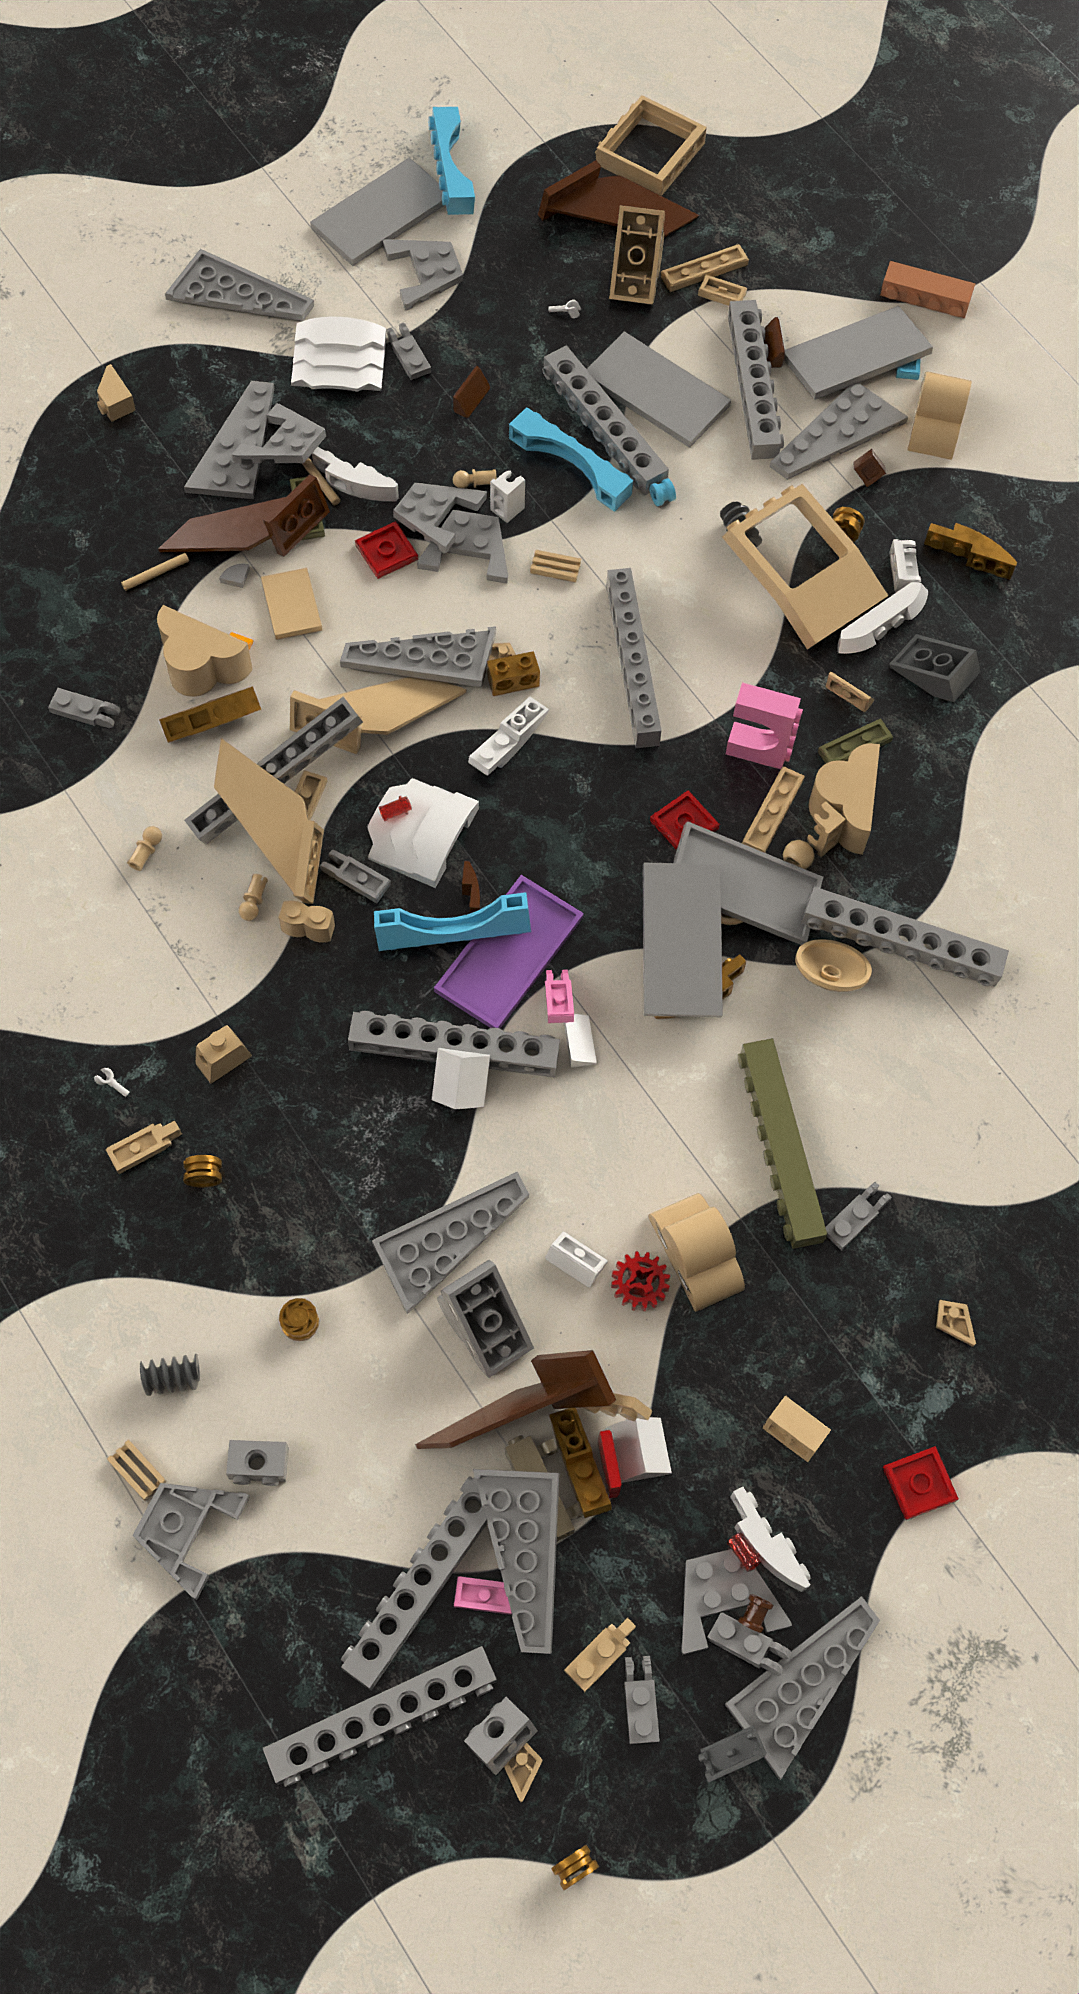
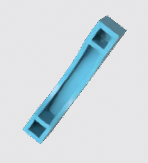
[428,107,475,215]
[509,407,633,512]
[374,892,531,951]

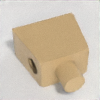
[196,1025,252,1084]

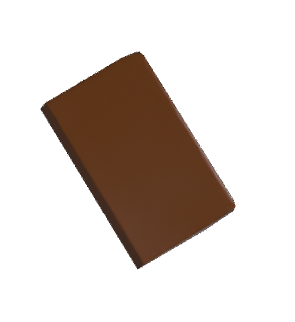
[763,317,785,368]
[453,366,490,418]

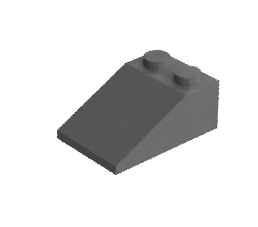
[889,634,980,702]

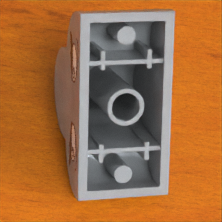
[437,1260,534,1378]

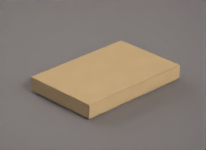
[261,568,322,640]

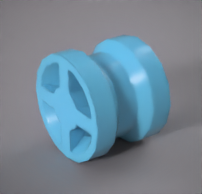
[649,478,676,507]

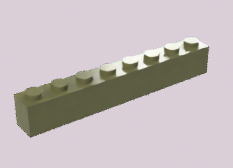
[738,1038,827,1249]

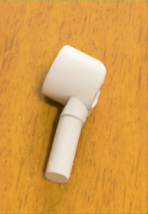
[549,300,581,318]
[94,1068,130,1097]

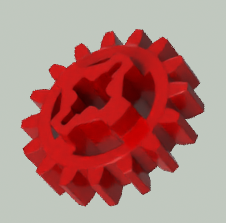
[611,1251,670,1312]

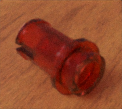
[379,796,412,821]
[727,1532,761,1572]

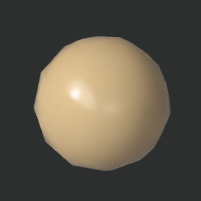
[783,840,815,870]

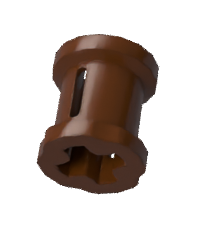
[738,1594,774,1633]

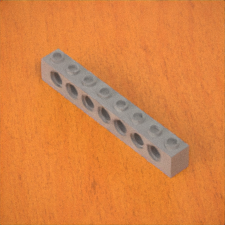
[728,300,784,460]
[542,345,669,496]
[606,568,662,748]
[184,697,363,844]
[801,887,1009,987]
[348,1011,560,1078]
[341,1476,488,1691]
[263,1646,496,1787]

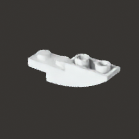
[312,447,399,501]
[468,697,549,776]
[731,1487,811,1592]

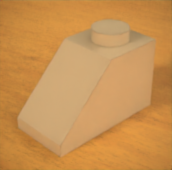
[97,364,135,422]

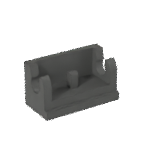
[699,1725,767,1783]

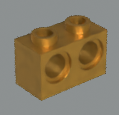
[487,651,540,696]

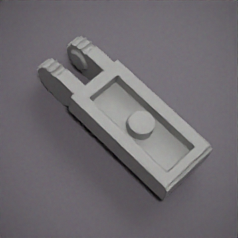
[386,323,431,380]
[48,688,120,728]
[320,850,391,903]
[825,1182,892,1251]
[707,1612,793,1676]
[624,1656,659,1744]

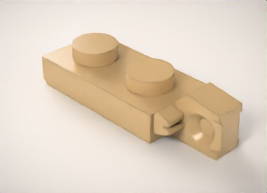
[106,1121,182,1174]
[584,1393,652,1421]
[564,1618,636,1693]

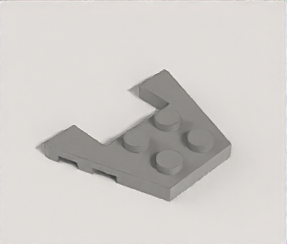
[383,239,463,310]
[232,403,326,463]
[393,483,487,554]
[417,510,508,583]
[133,1483,250,1600]
[681,1547,792,1655]

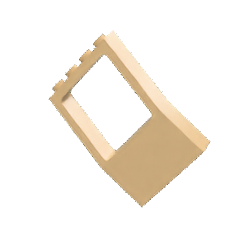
[722,484,888,649]

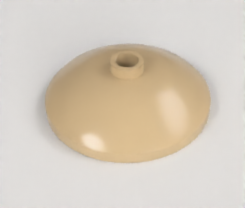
[795,939,872,992]

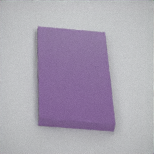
[434,875,584,1029]

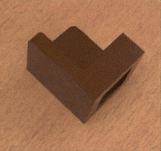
[853,449,886,487]

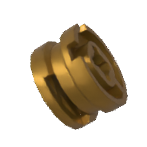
[833,507,865,542]
[184,1155,222,1187]
[279,1298,319,1341]
[551,1845,599,1890]

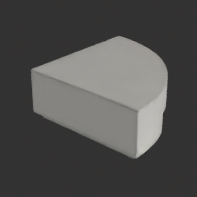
[219,564,250,588]

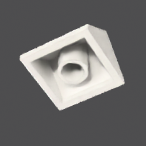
[432,1048,490,1109]
[606,1417,672,1483]

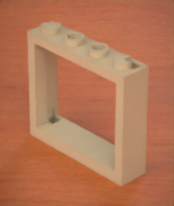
[595,95,707,196]

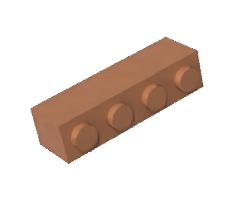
[880,261,975,318]

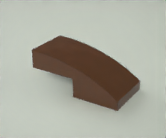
[462,861,480,913]

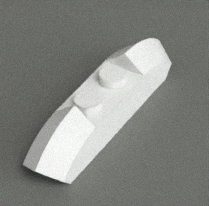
[837,582,928,653]

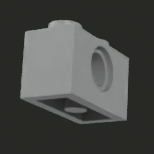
[226,1440,289,1486]
[464,1697,537,1775]

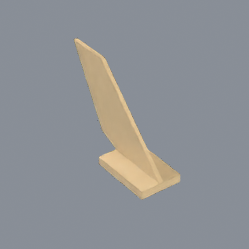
[290,677,467,754]
[214,738,324,904]

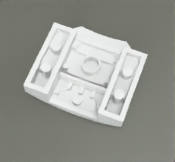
[291,317,387,392]
[368,778,479,888]

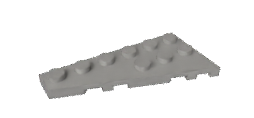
[165,249,314,321]
[184,381,274,499]
[770,383,908,479]
[340,626,496,687]
[372,1172,529,1314]
[473,1469,560,1654]
[725,1596,880,1780]

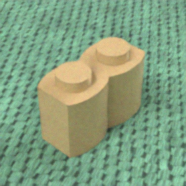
[279,901,335,942]

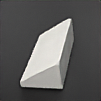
[564,1014,597,1068]
[545,1232,608,1287]

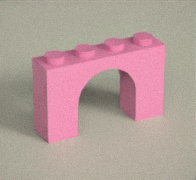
[726,683,803,769]

